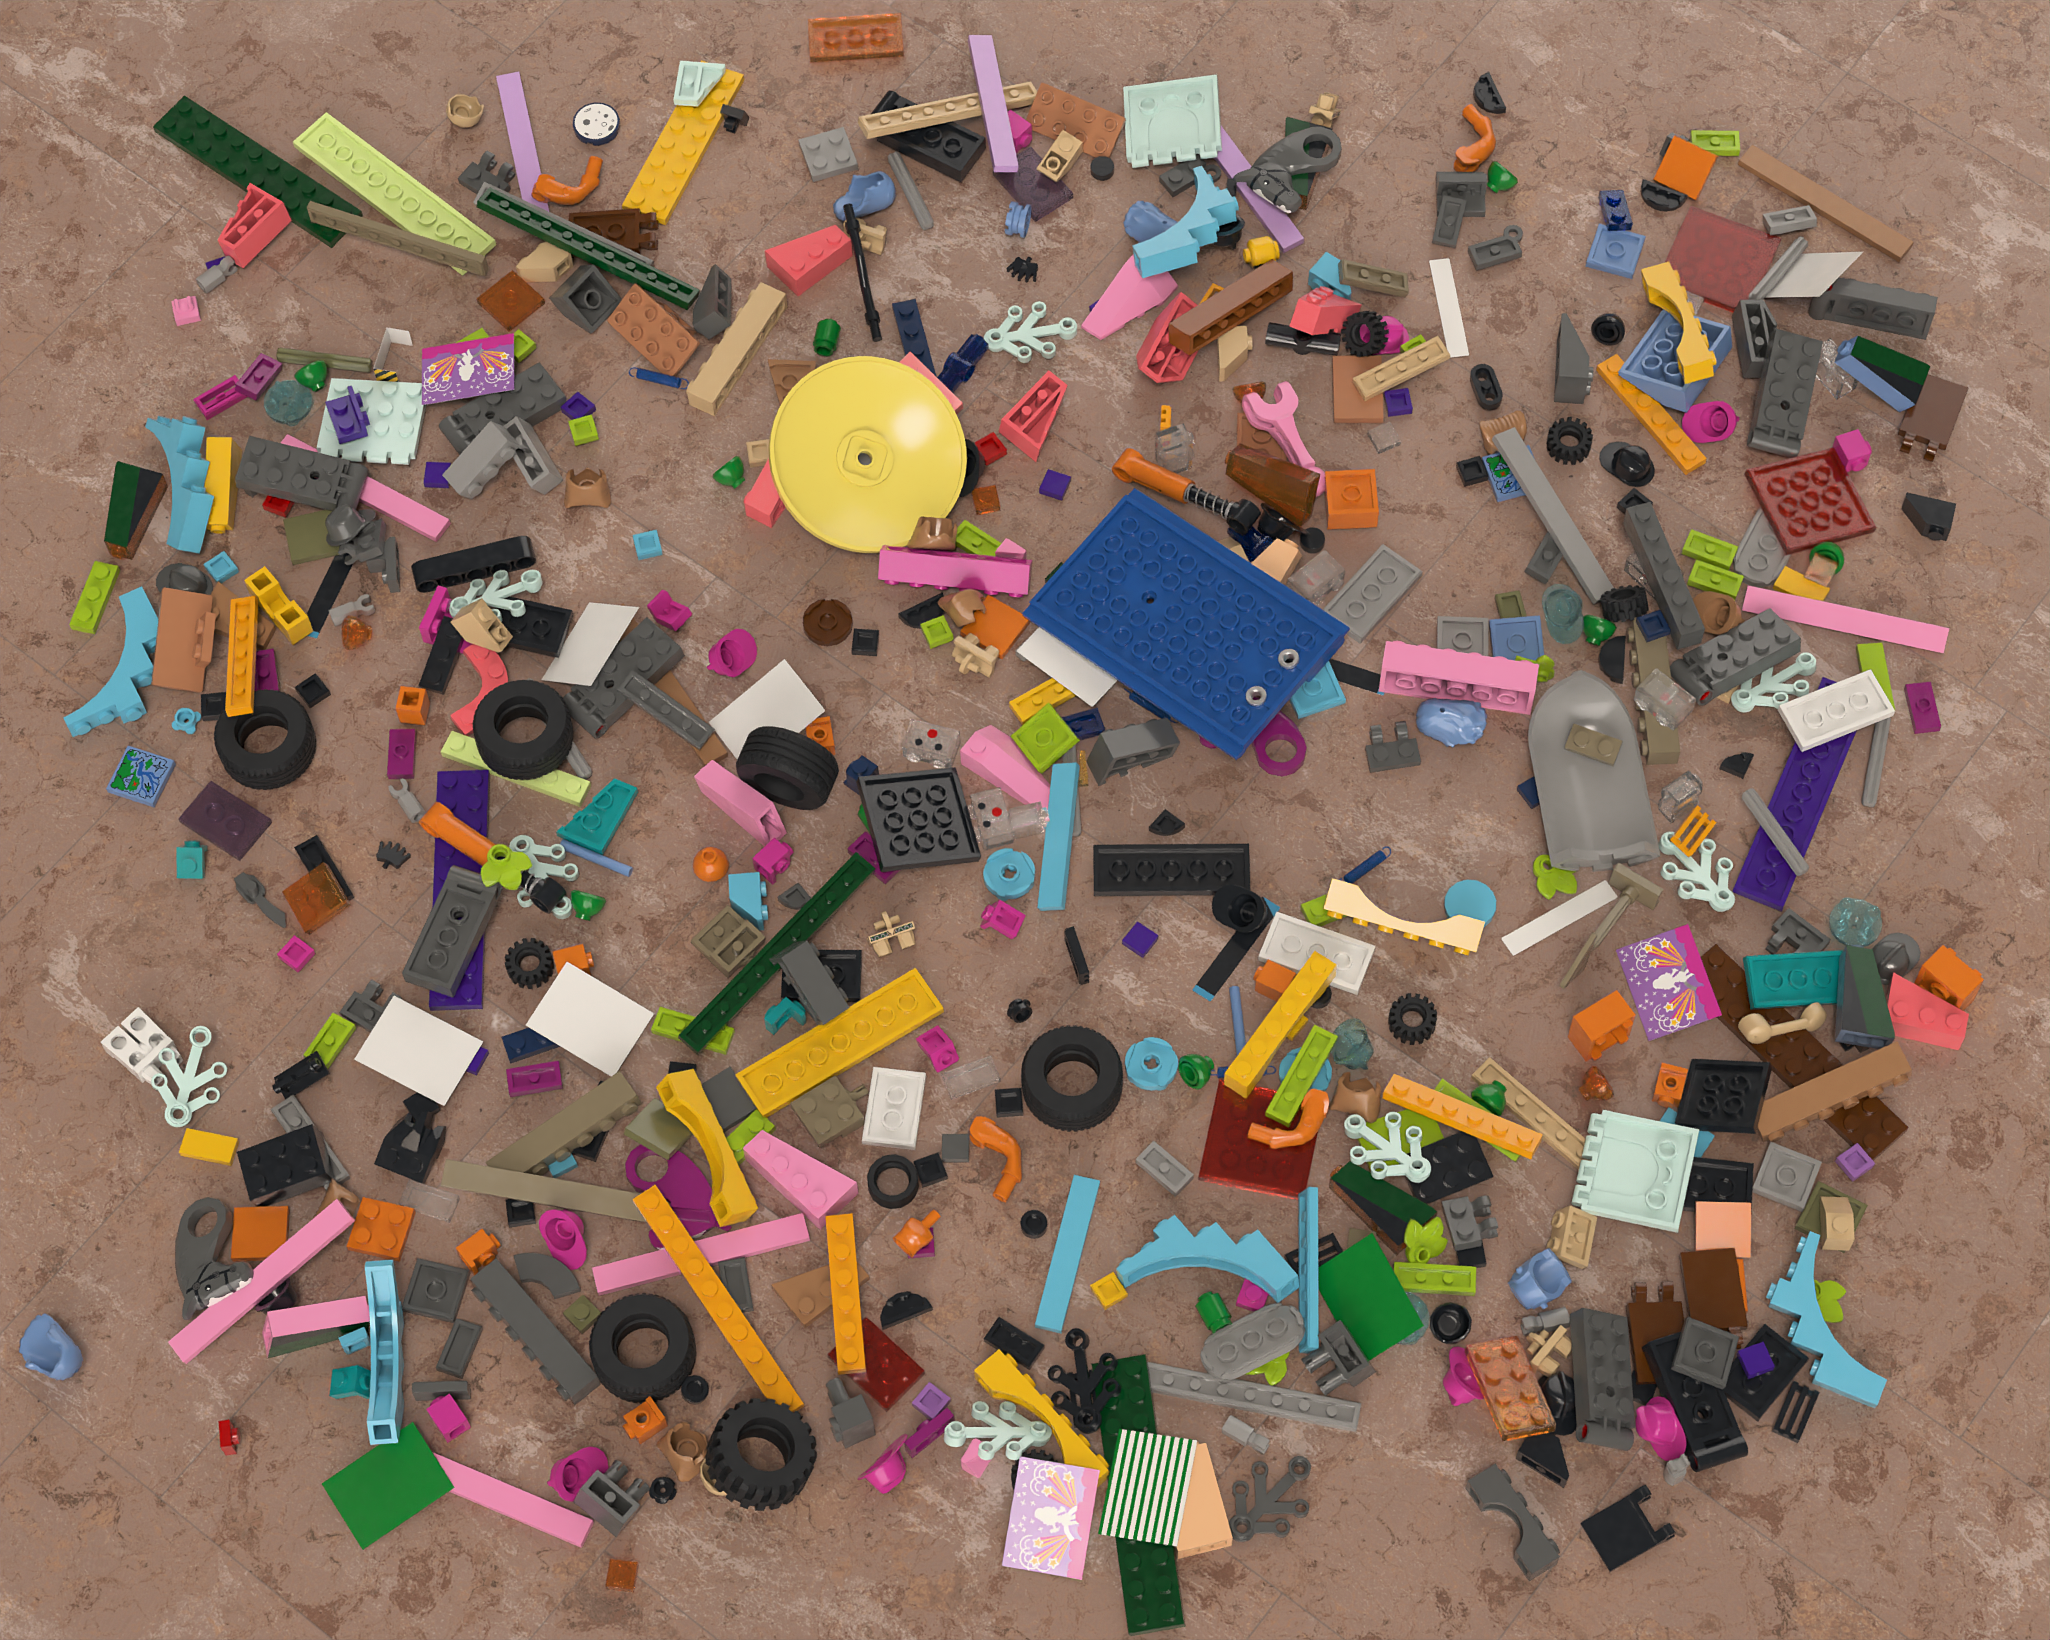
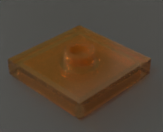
[476,270,545,332]

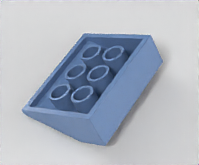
[1618,309,1732,413]

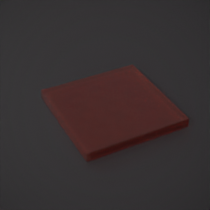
[1664,206,1782,312]
[1744,447,1877,555]
[1198,1079,1318,1200]

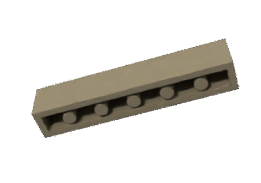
[1627,617,1680,765]
[485,1071,642,1176]

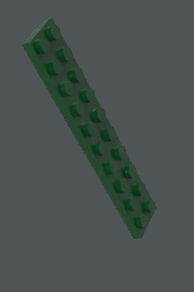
[153,95,363,248]
[1092,1354,1186,1636]

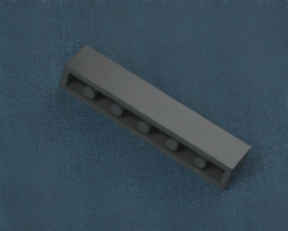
[1623,502,1705,650]
[471,1259,601,1405]

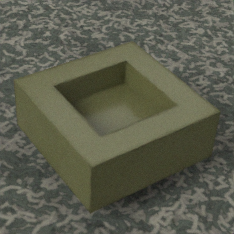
[563,1295,601,1334]

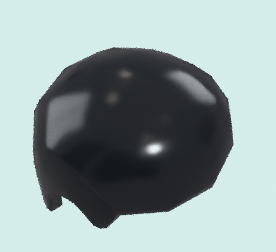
[1430,1302,1472,1344]

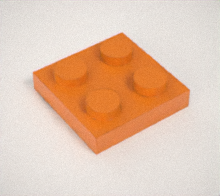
[346,1197,416,1262]

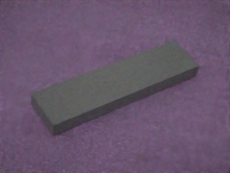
[617,669,715,751]

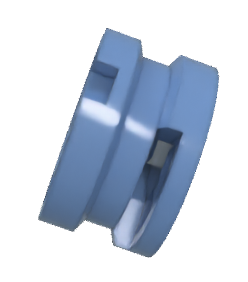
[1005,201,1031,238]

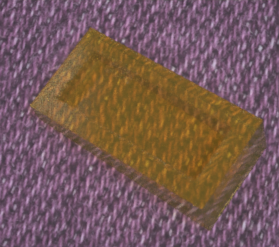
[1078,750,1089,787]

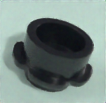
[1007,999,1032,1023]
[649,1477,677,1504]

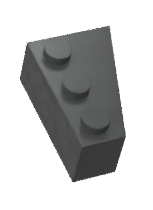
[1732,300,1778,378]
[1086,718,1180,786]
[769,941,850,1025]

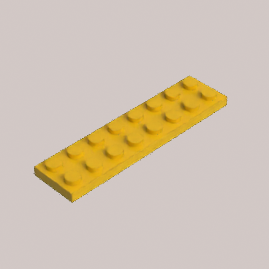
[622,60,744,225]
[735,968,944,1118]

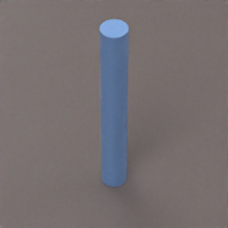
[560,839,633,877]
[1229,986,1246,1056]

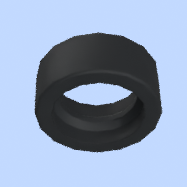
[867,1154,919,1209]

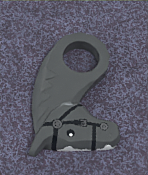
[1233,127,1342,213]
[175,1197,254,1320]

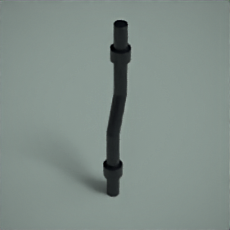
[843,203,882,342]

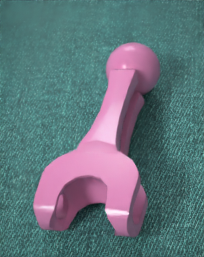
[1242,381,1325,497]

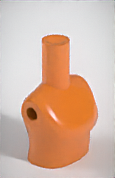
[892,1209,941,1258]

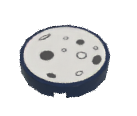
[573,102,620,146]

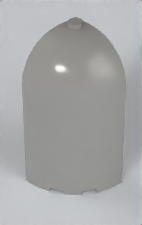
[1528,670,1660,872]

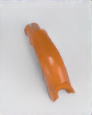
[1453,104,1496,172]
[531,156,603,205]
[1248,1089,1329,1149]
[969,1116,1022,1203]

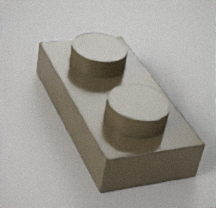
[1565,724,1623,767]

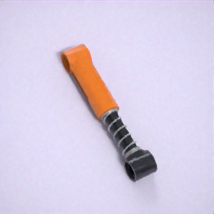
[1112,448,1261,534]
[419,802,566,914]

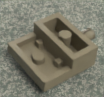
[691,905,766,978]
[790,1076,869,1149]

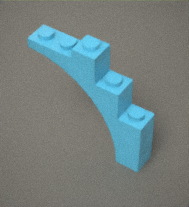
[1132,166,1239,278]
[145,416,214,554]
[64,586,158,737]
[1116,1215,1300,1303]
[1766,1231,1887,1409]
[365,1260,405,1445]

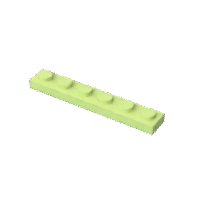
[441,731,591,807]

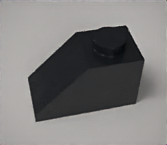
[1901,492,1956,541]
[1516,1424,1569,1488]

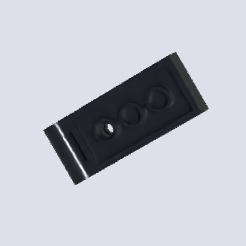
[871,90,986,182]
[1642,1332,1748,1472]

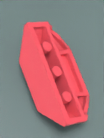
[1136,292,1198,383]

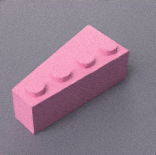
[743,1130,859,1230]

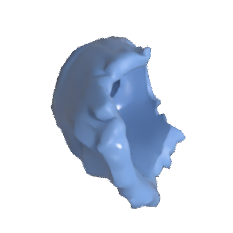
[833,171,896,221]
[1123,201,1178,243]
[1416,698,1487,747]
[19,1313,83,1381]

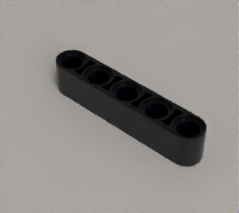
[411,536,536,593]

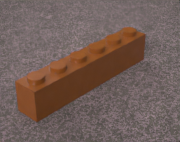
[1169,259,1293,355]

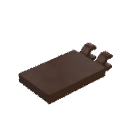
[569,208,659,258]
[1898,374,1969,462]
[1679,1248,1748,1349]
[1626,1281,1684,1385]

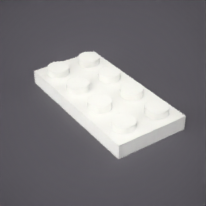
[1778,669,1895,752]
[1258,912,1375,995]

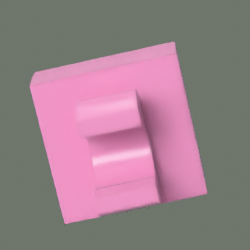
[171,296,201,326]

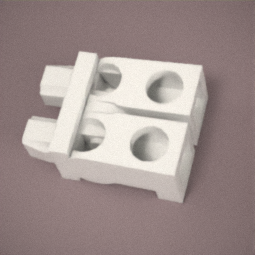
[101,1007,183,1086]

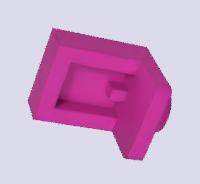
[647,590,692,631]

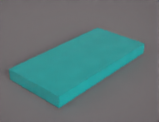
[1743,950,1843,1010]

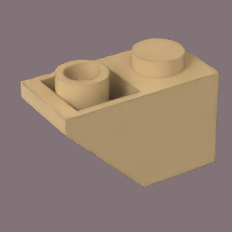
[1037,130,1083,182]
[516,242,574,282]
[451,598,513,653]

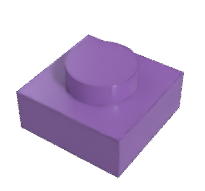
[1835,1143,1875,1182]
[912,1382,951,1420]

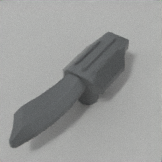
[234,872,286,928]

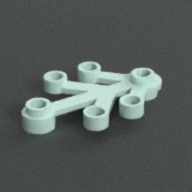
[984,301,1077,363]
[449,570,543,622]
[1731,652,1816,712]
[1658,832,1735,912]
[509,835,579,919]
[151,1026,227,1128]
[1344,1112,1431,1183]
[944,1401,1052,1460]

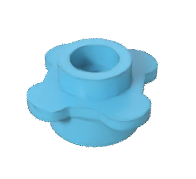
[172,708,201,734]

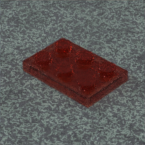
[827,1317,925,1412]

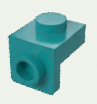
[176,840,208,879]
[764,997,807,1035]
[329,1365,371,1399]

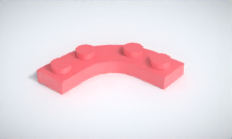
[450,644,508,736]

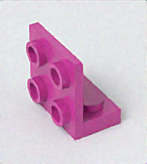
[419,586,472,653]

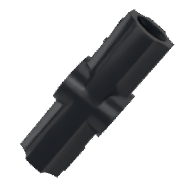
[1265,322,1341,356]

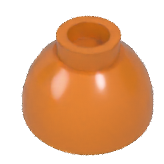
[693,847,729,882]

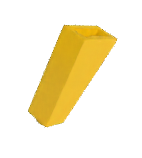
[204,437,242,534]

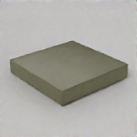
[283,510,340,565]
[624,1098,693,1160]
[1794,1181,1868,1253]

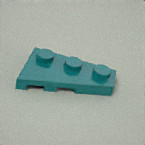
[556,778,638,855]

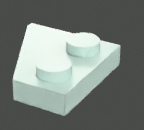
[673,61,726,107]

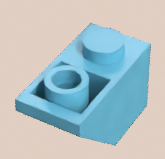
[1308,252,1351,300]
[728,872,768,930]

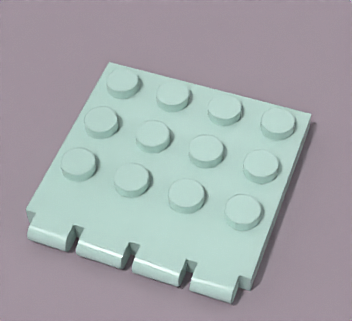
[1123,75,1222,168]
[316,378,426,465]
[1571,1110,1699,1233]

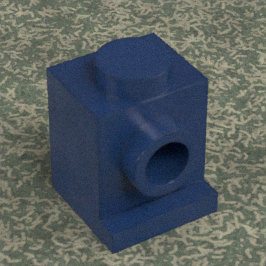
[843,755,879,795]

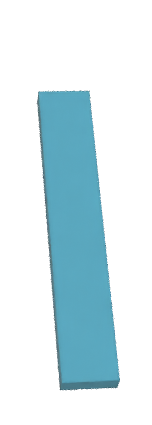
[1037,762,1080,911]
[1035,1175,1100,1334]
[1298,1187,1319,1354]

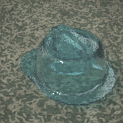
[1542,584,1584,644]
[1331,1018,1374,1070]

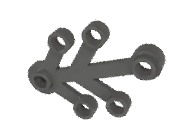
[1229,1456,1311,1542]

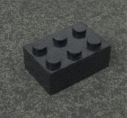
[237,1124,335,1207]

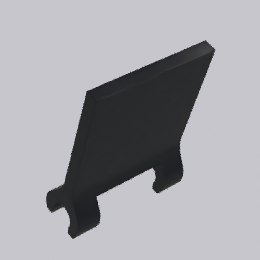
[1580,1484,1676,1572]

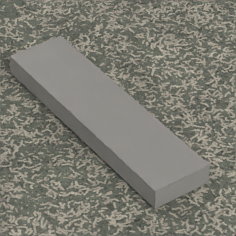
[271,1095,351,1191]

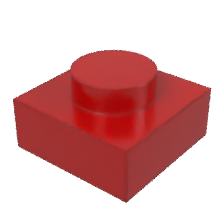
[974,432,1007,466]
[262,495,295,518]
[218,1419,240,1456]

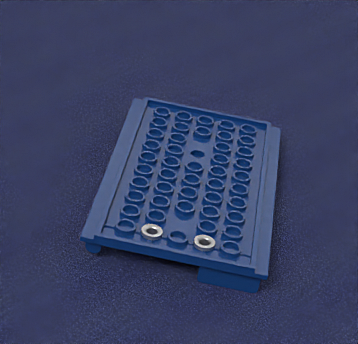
[1022,488,1350,760]

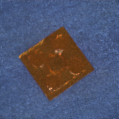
[282,862,351,935]

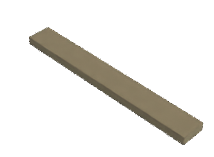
[307,201,489,276]
[441,1159,647,1223]

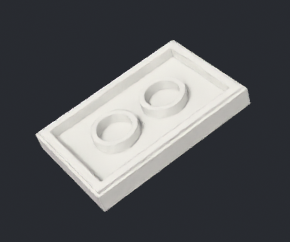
[862,1067,926,1150]

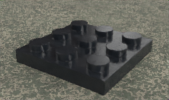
[1675,1059,1772,1134]

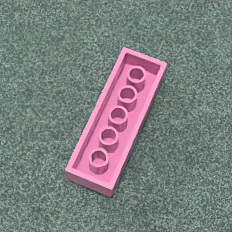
[1379,641,1539,715]

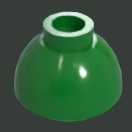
[1487,161,1518,194]
[294,360,327,392]
[712,456,745,489]
[1809,542,1845,575]
[1582,615,1617,646]
[570,890,606,921]
[1178,1054,1214,1090]
[1471,1080,1507,1116]

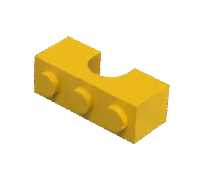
[244,566,313,645]

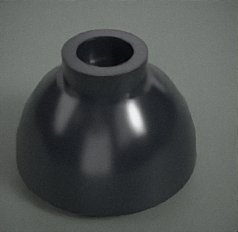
[1591,313,1625,346]

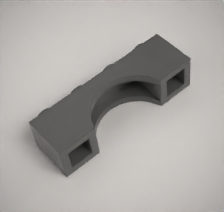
[1465,1463,1560,1581]

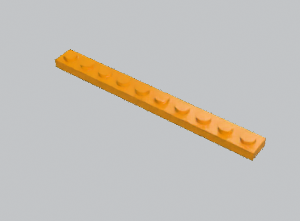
[633,1185,804,1413]

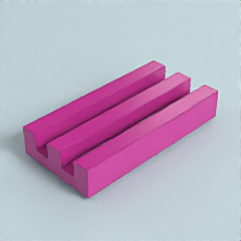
[193,375,247,420]

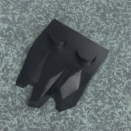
[374,1112,446,1184]

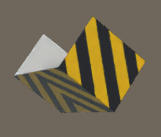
[373,328,413,382]

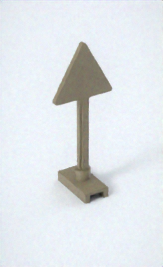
[1559,863,1664,989]

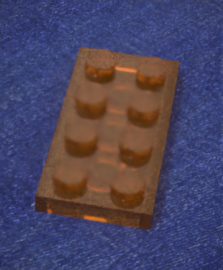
[808,13,904,63]
[1464,1336,1556,1441]

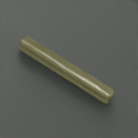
[276,347,372,372]

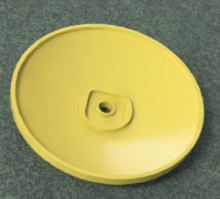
[768,356,967,553]

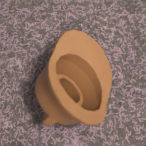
[1693,591,1745,635]

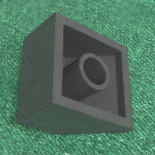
[549,264,622,334]

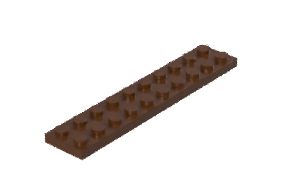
[1701,944,1909,1161]

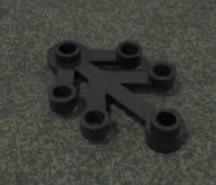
[1048,1328,1121,1434]

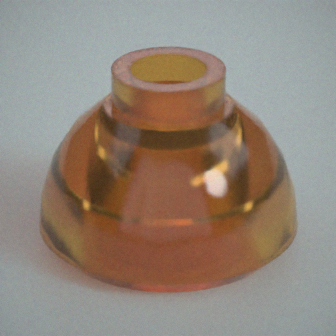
[1232,381,1266,403]
[341,615,372,650]
[1579,1066,1614,1101]

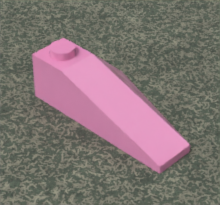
[1081,254,1178,340]
[960,725,1050,817]

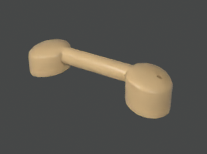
[1738,1002,1827,1044]

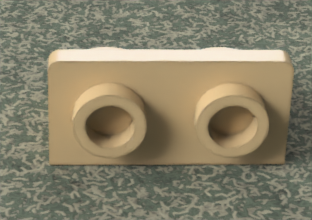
[1546,1206,1597,1269]

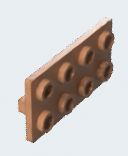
[1026,83,1126,158]
[607,284,700,377]
[151,587,216,693]

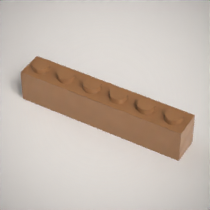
[1757,1041,1912,1142]

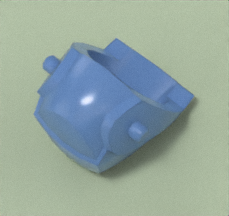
[1508,1248,1572,1310]

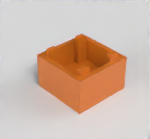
[1324,469,1379,530]
[1914,945,1984,1011]
[1568,990,1636,1062]

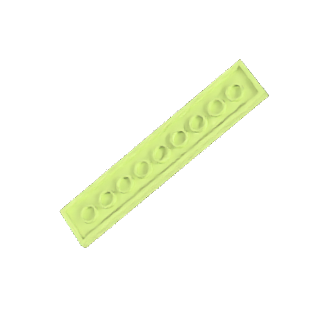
[293,112,496,276]

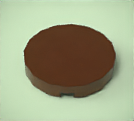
[802,599,853,647]

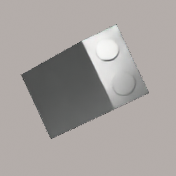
[1554,313,1594,404]

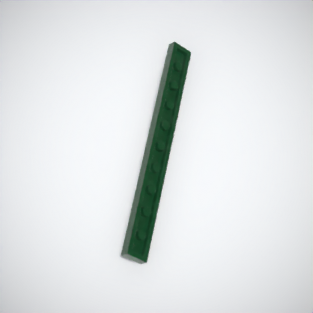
[477,187,700,310]
[678,852,876,1055]

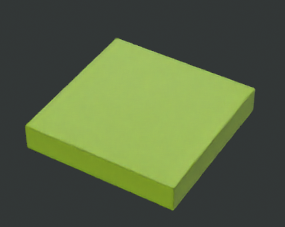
[1011,703,1080,774]

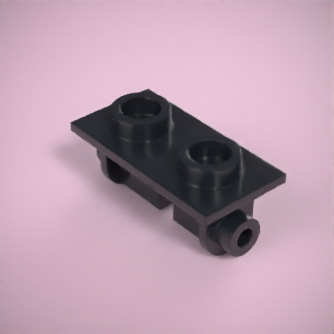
[272,1051,330,1100]

